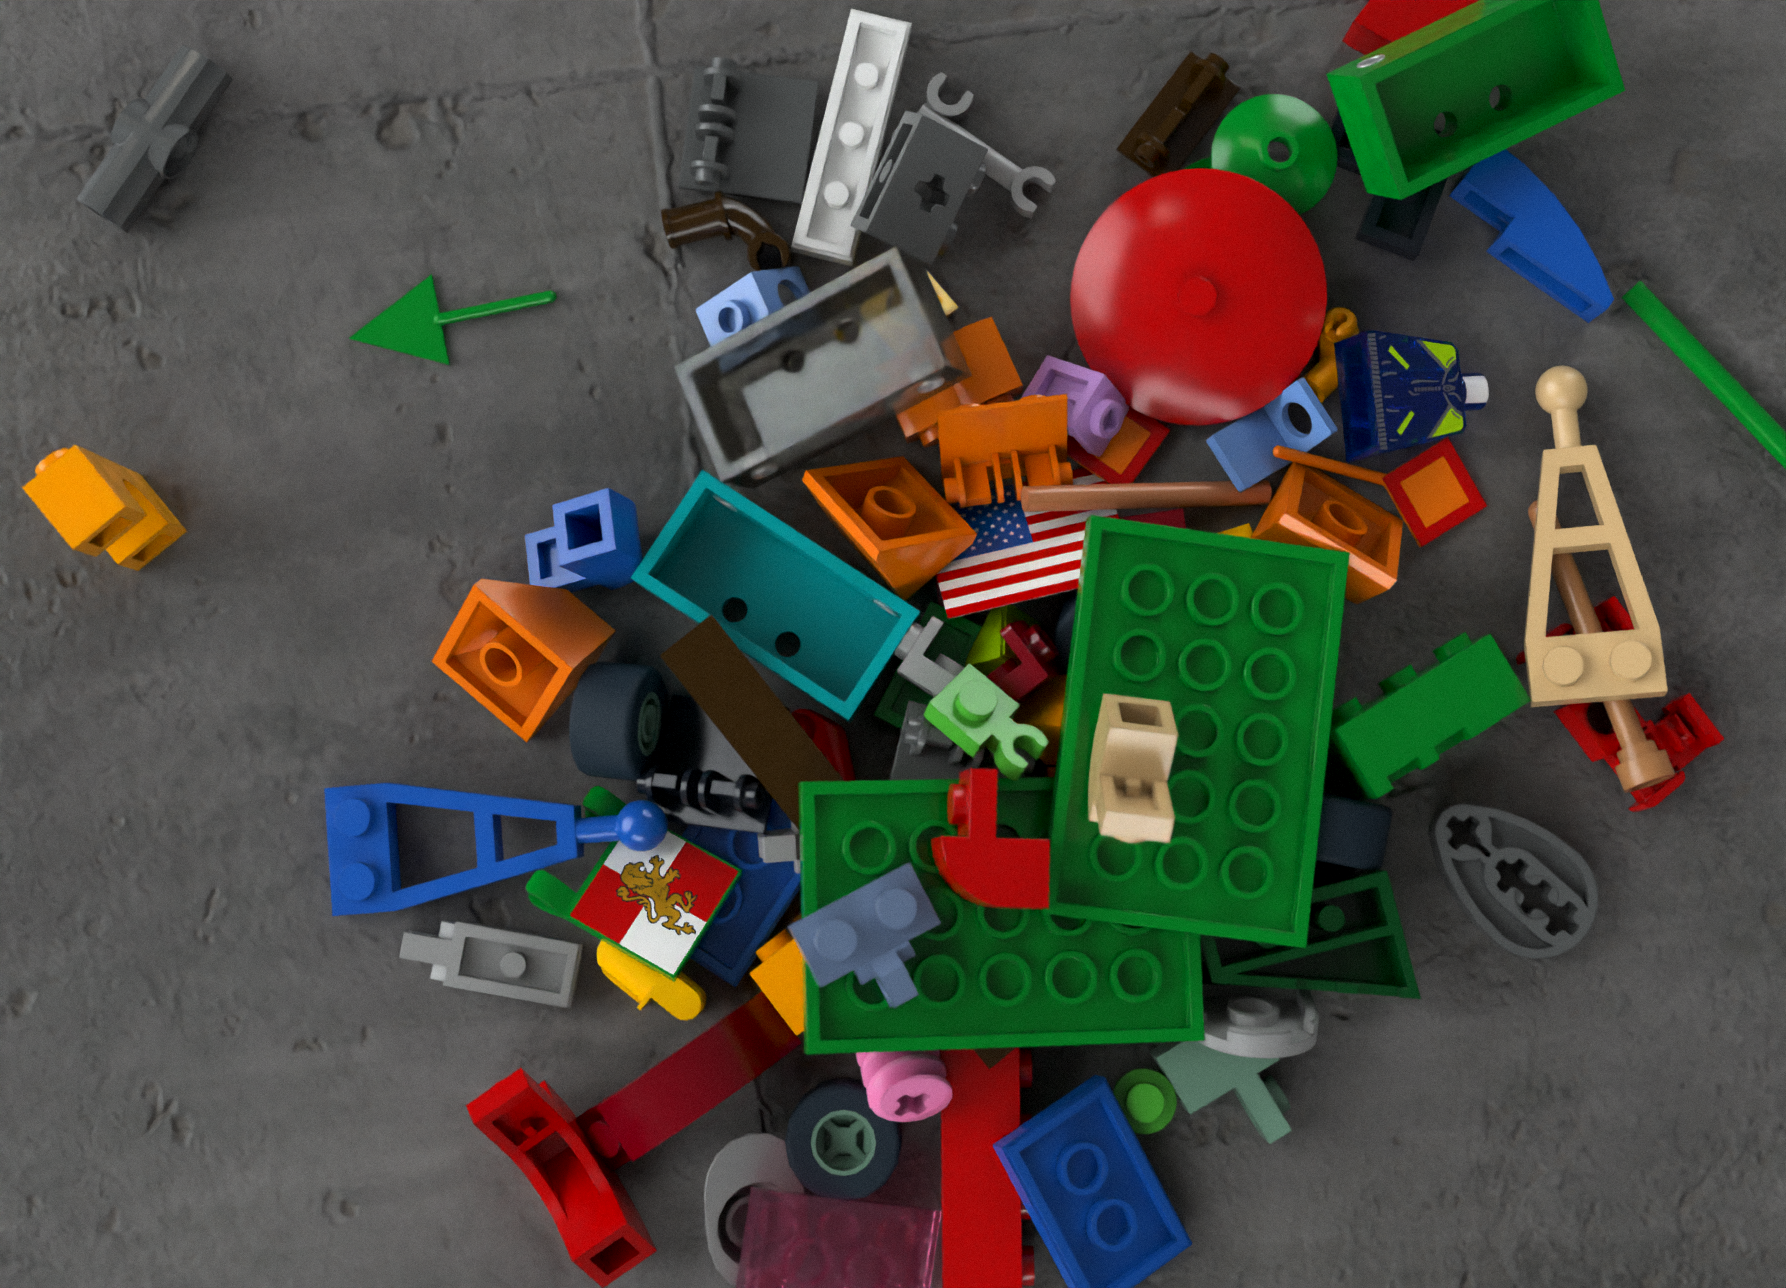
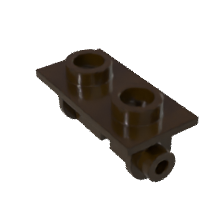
[1116,51,1241,177]

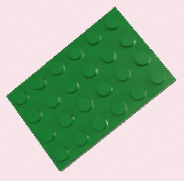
[1038,515,1350,948]
[798,777,1205,1054]

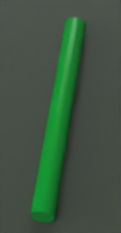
[1621,280,1786,470]

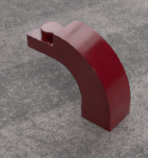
[575,991,802,1172]

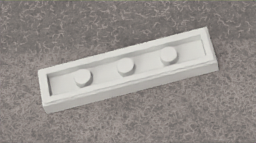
[791,9,912,266]

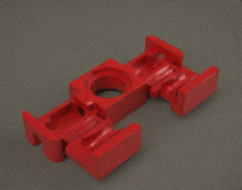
[1516,596,1724,812]

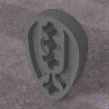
[1428,804,1598,959]

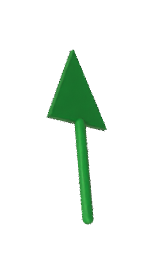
[349,274,557,366]

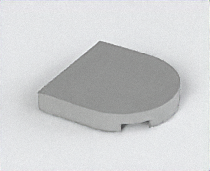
[1198,981,1319,1058]

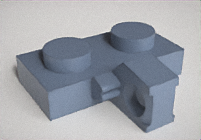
[787,863,941,1008]

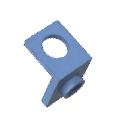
[696,266,822,365]
[1206,377,1338,493]

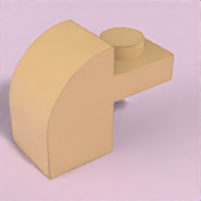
[1088,693,1178,843]

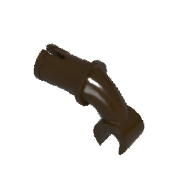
[661,190,792,271]

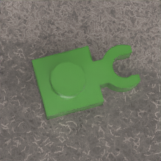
[923,663,1049,781]

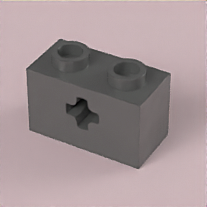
[850,110,988,266]

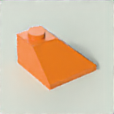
[431,578,616,743]

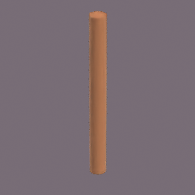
[1021,480,1271,512]

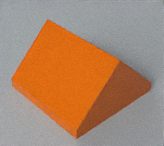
[802,456,977,601]
[1251,462,1403,605]

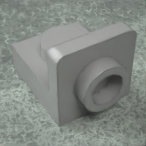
[894,616,964,698]

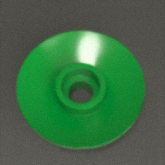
[1210,94,1337,215]

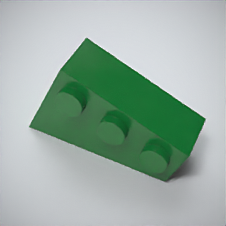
[1327,631,1531,800]

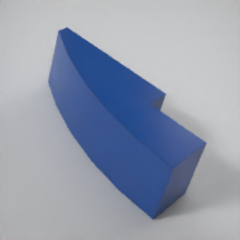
[1449,149,1614,323]

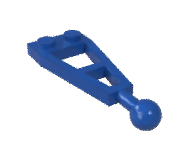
[324,783,668,916]

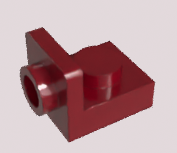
[986,620,1063,705]

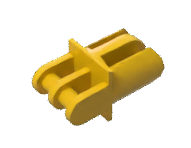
[597,940,707,1020]

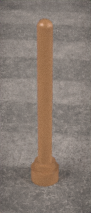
[1528,500,1675,793]

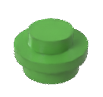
[1113,1068,1177,1134]

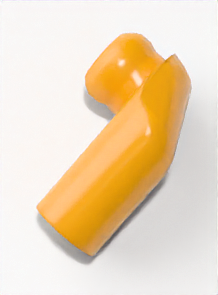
[1303,307,1361,403]

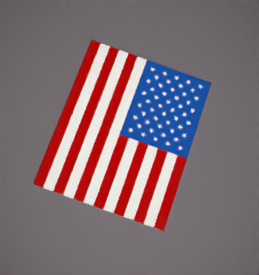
[936,468,1119,619]

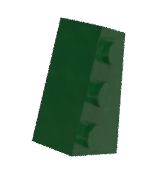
[1200,870,1421,999]

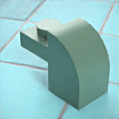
[1150,1041,1292,1144]

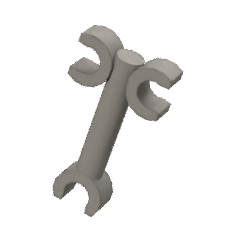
[891,72,1056,219]

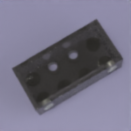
[674,246,972,490]

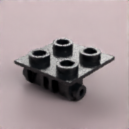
[637,695,790,834]

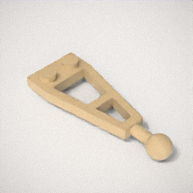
[1524,366,1668,707]

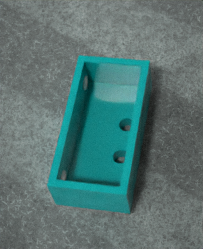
[631,470,920,723]

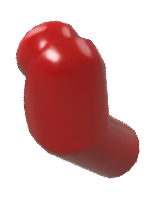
[791,709,857,781]

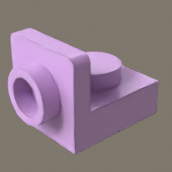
[1021,355,1129,457]

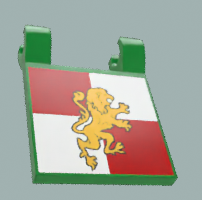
[526,786,743,982]

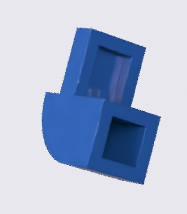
[525,488,643,593]

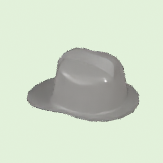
[704,1133,807,1288]

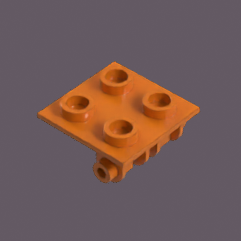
[937,394,1073,509]

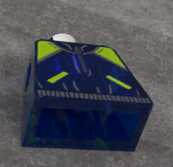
[1334,330,1489,462]

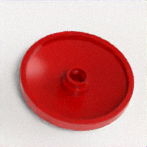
[1070,168,1327,426]

